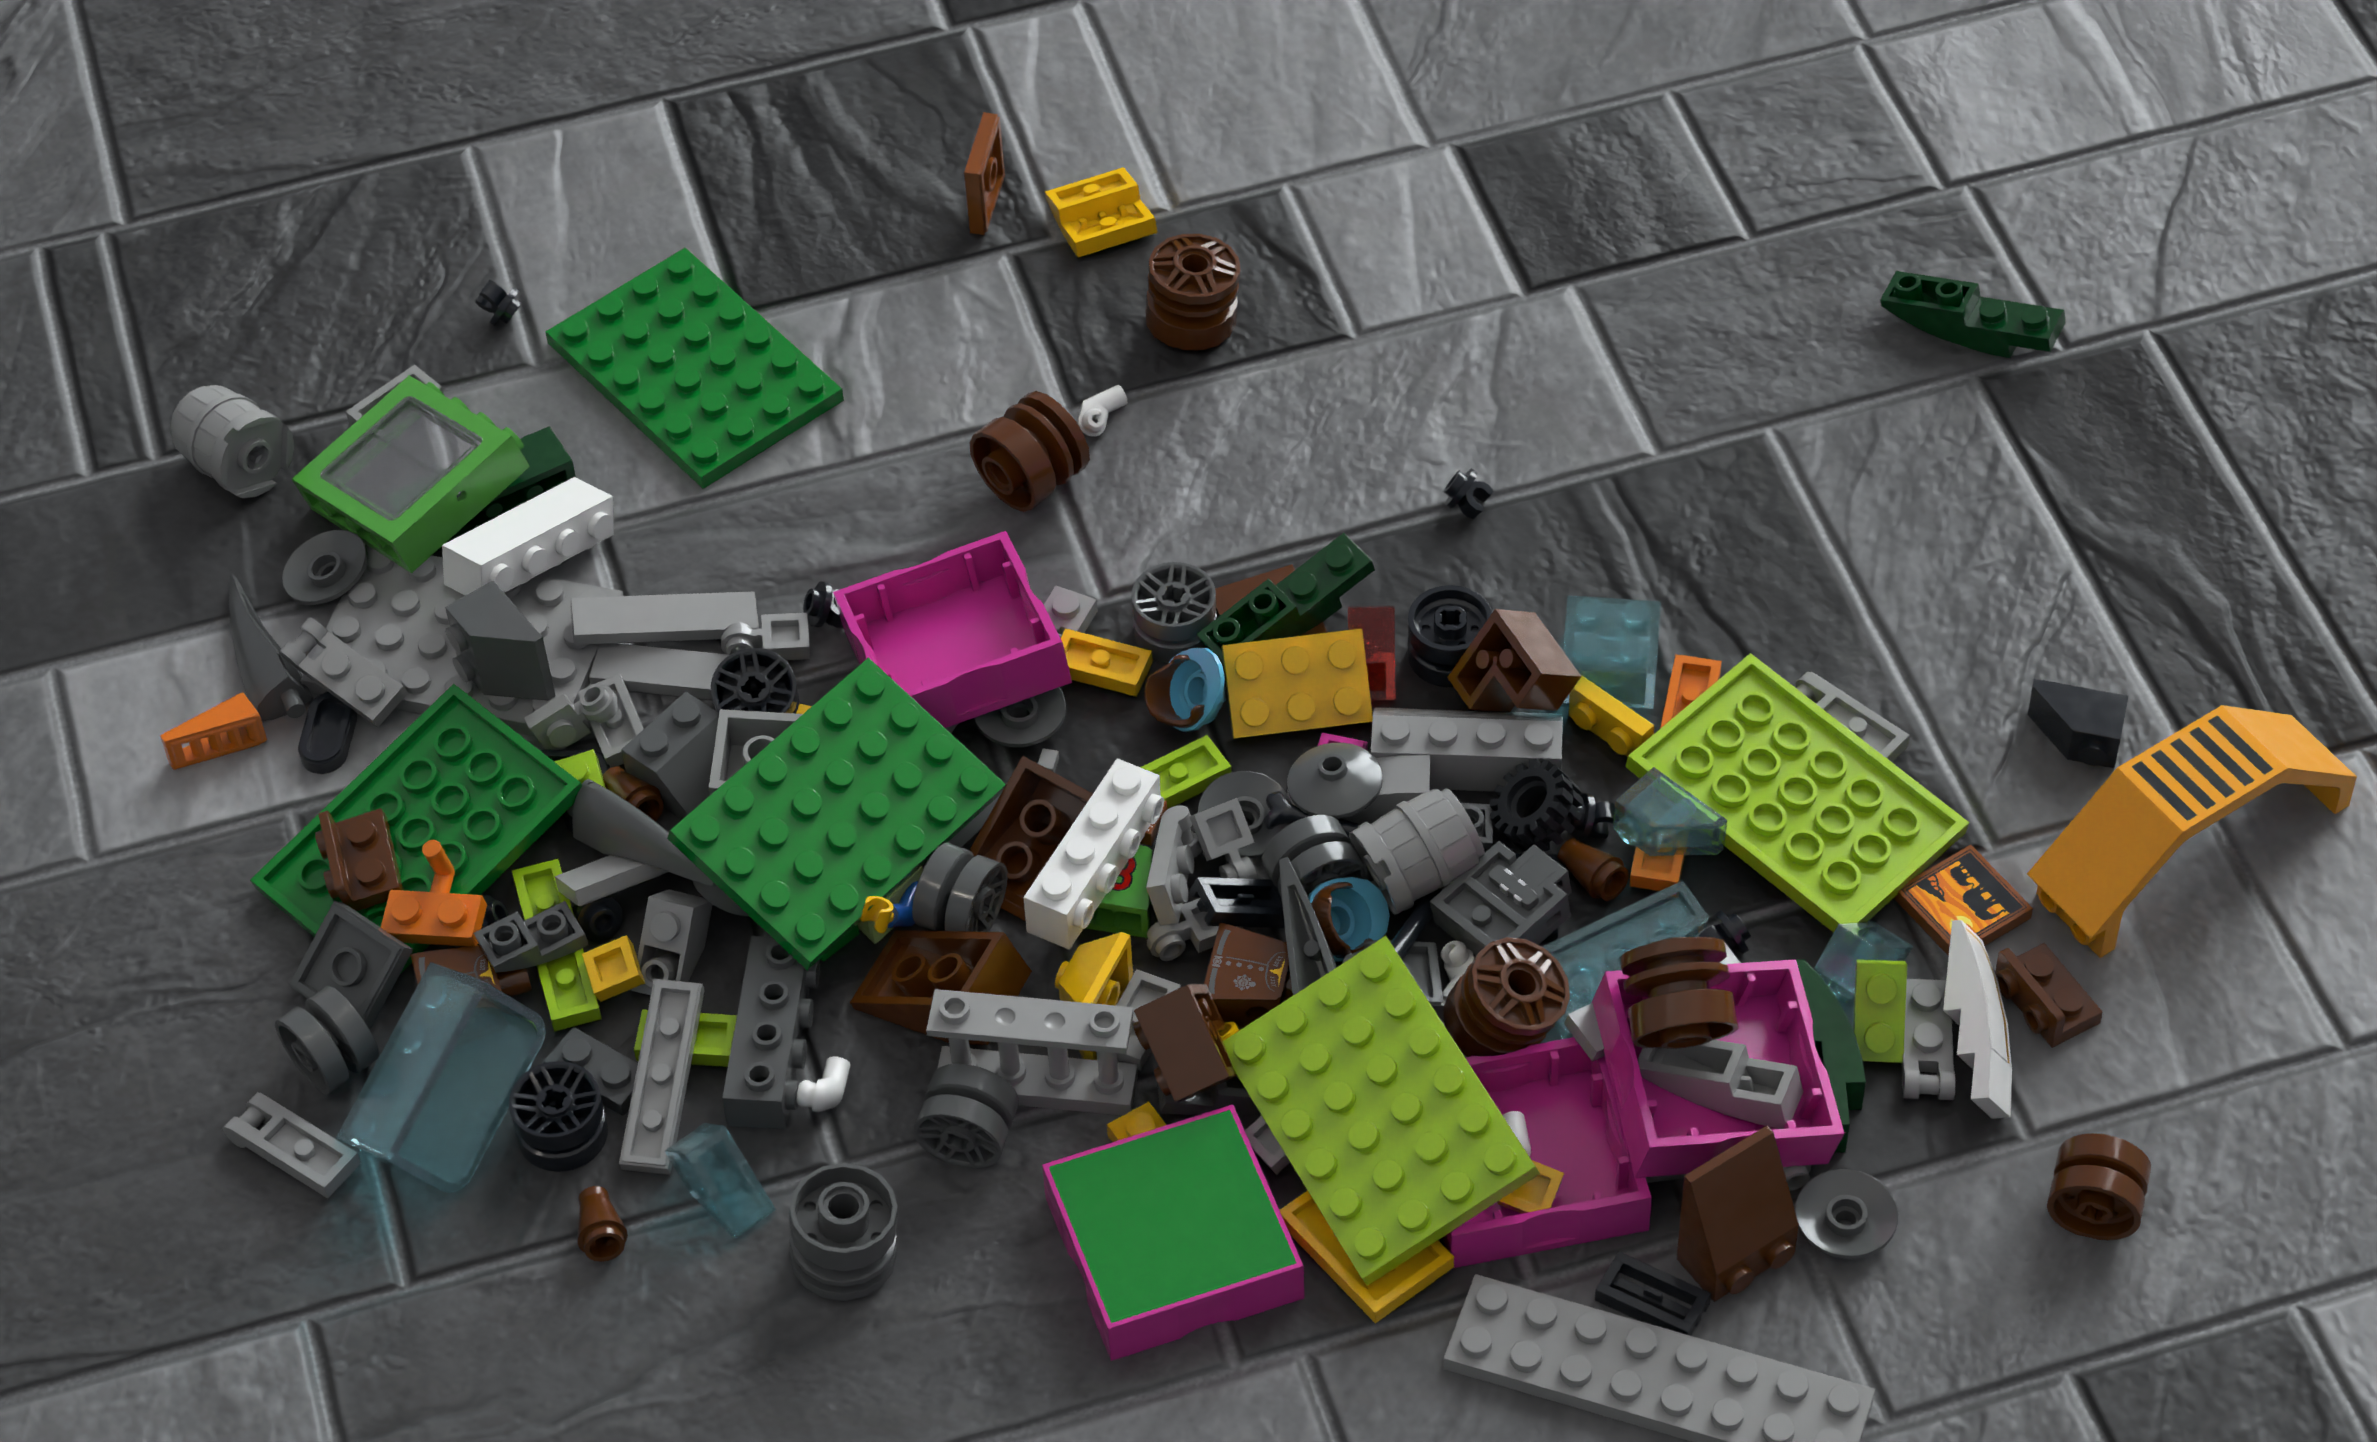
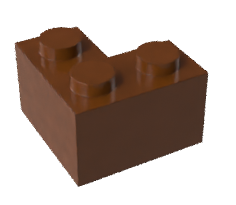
[1447,609,1582,712]
[1133,984,1237,1102]

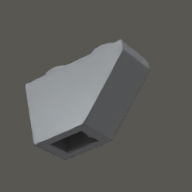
[631,889,713,995]

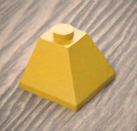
[1055,932,1133,1060]

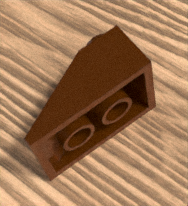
[969,756,1093,922]
[850,930,1032,1045]
[1677,1126,1799,1302]

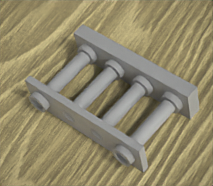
[926,989,1138,1115]

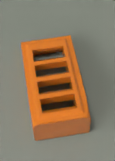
[160,692,267,770]

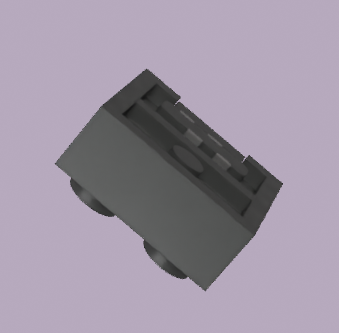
[1430,841,1572,956]

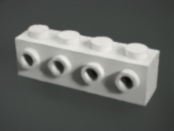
[442,477,614,596]
[1024,758,1164,950]

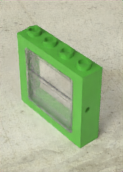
[292,375,530,573]

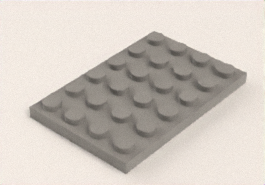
[301,545,623,736]

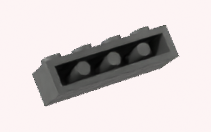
[722,936,820,1129]

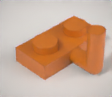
[380,840,487,947]

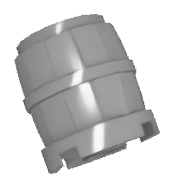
[170,385,294,498]
[1349,788,1485,915]

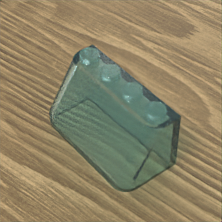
[335,962,546,1193]

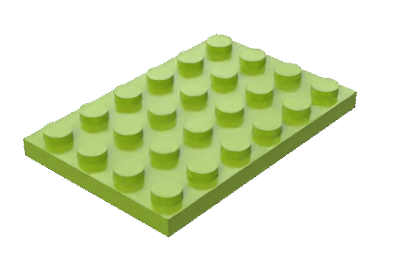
[1625,653,1970,941]
[1223,936,1540,1286]

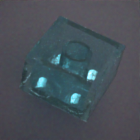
[1563,595,1661,709]

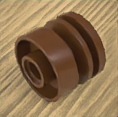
[1145,234,1241,350]
[969,391,1090,512]
[1443,937,1570,1057]
[1619,937,1739,1049]

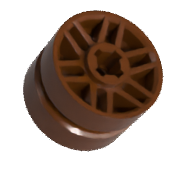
[2047,1133,2151,1240]

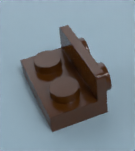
[315,808,403,911]
[1995,943,2103,1048]

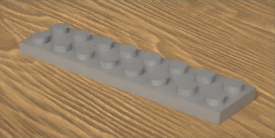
[1443,1274,1875,1442]

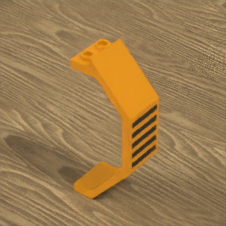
[2027,705,2357,958]

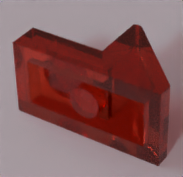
[1348,606,1396,701]

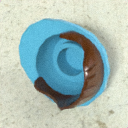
[1144,648,1226,732]
[1308,877,1390,962]

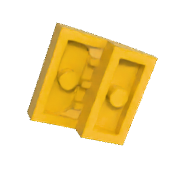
[1045,167,1158,257]

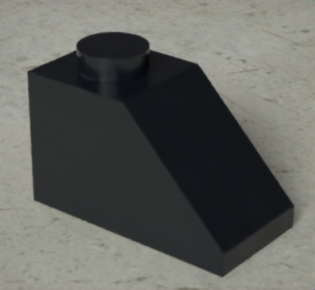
[2027,678,2129,768]

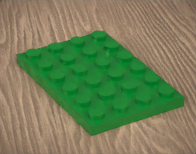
[545,248,844,489]
[667,657,1006,970]
[250,684,582,974]

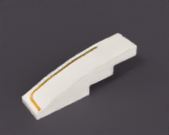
[1943,920,2012,1119]

